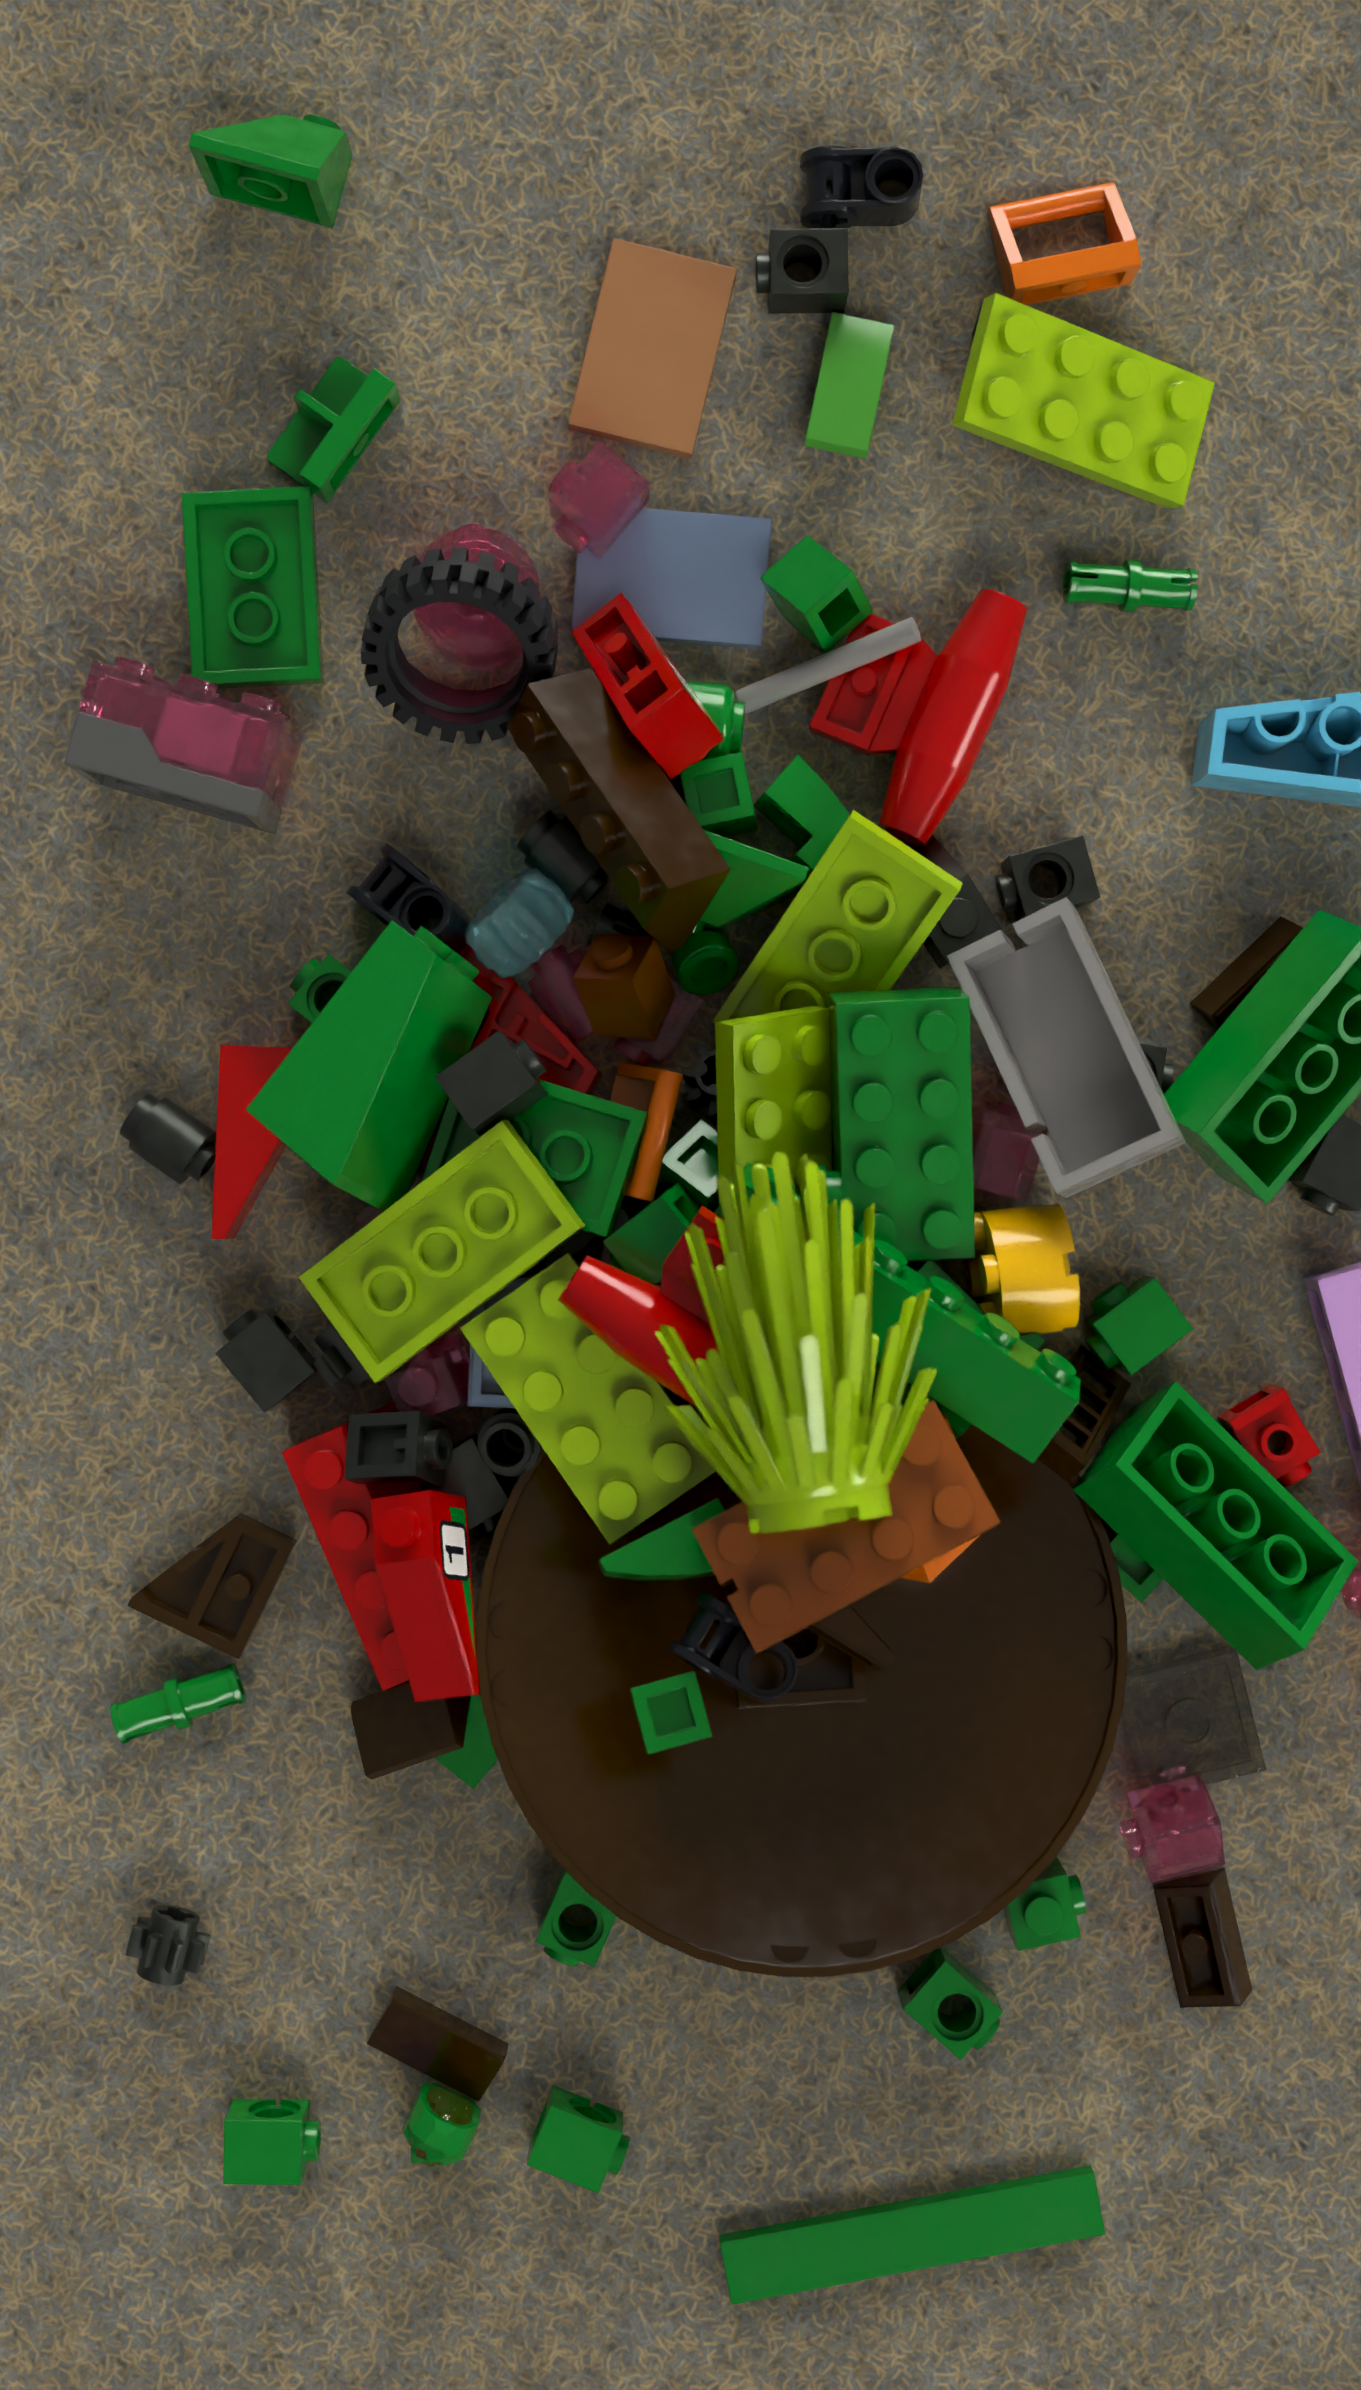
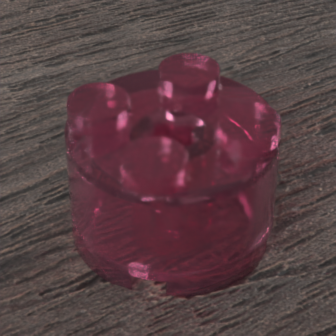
[413,523,542,670]

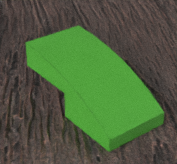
[804,312,894,459]

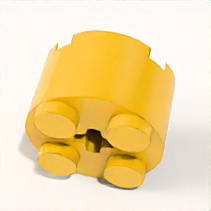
[965,1203,1080,1336]

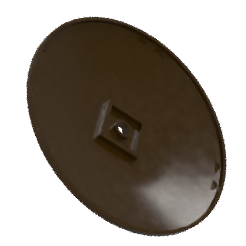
[476,1382,1128,1977]

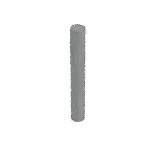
[736,617,921,714]

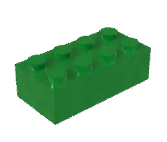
[1164,909,1361,1204]
[828,987,975,1261]
[1073,1381,1358,1670]

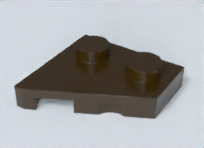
[127,1513,298,1659]

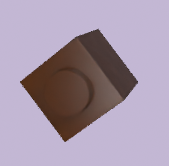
[573,934,675,1039]

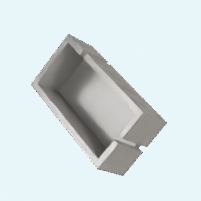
[947,897,1186,1198]

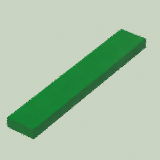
[719,2165,1105,2305]

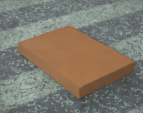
[568,238,737,460]

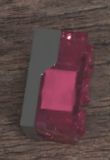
[64,657,303,834]

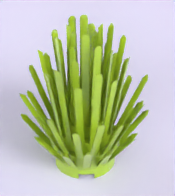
[655,1152,937,1534]

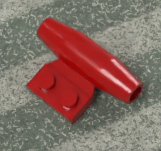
[809,589,1027,846]
[558,1205,725,1407]

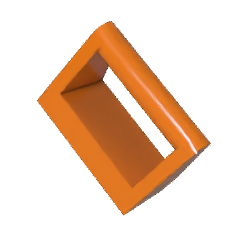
[987,182,1142,305]
[610,1062,683,1202]

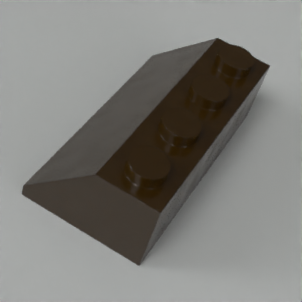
[507,668,731,952]

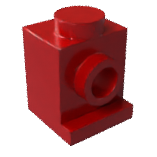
[1217,1384,1321,1488]

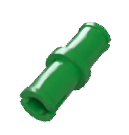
[1063,560,1198,612]
[110,1663,246,1744]

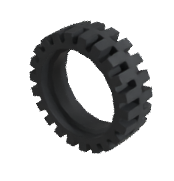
[361,547,559,744]

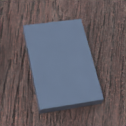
[571,503,772,650]

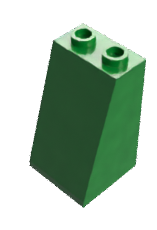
[246,920,492,1211]

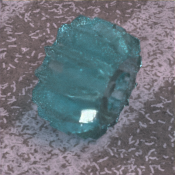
[464,868,574,978]

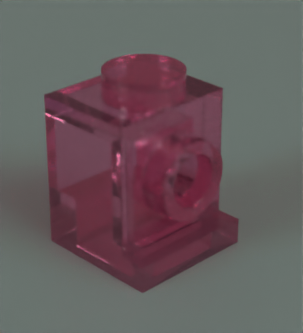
[385,1333,470,1416]

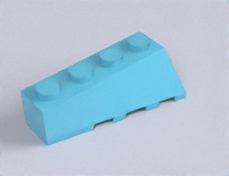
[1191,692,1361,807]

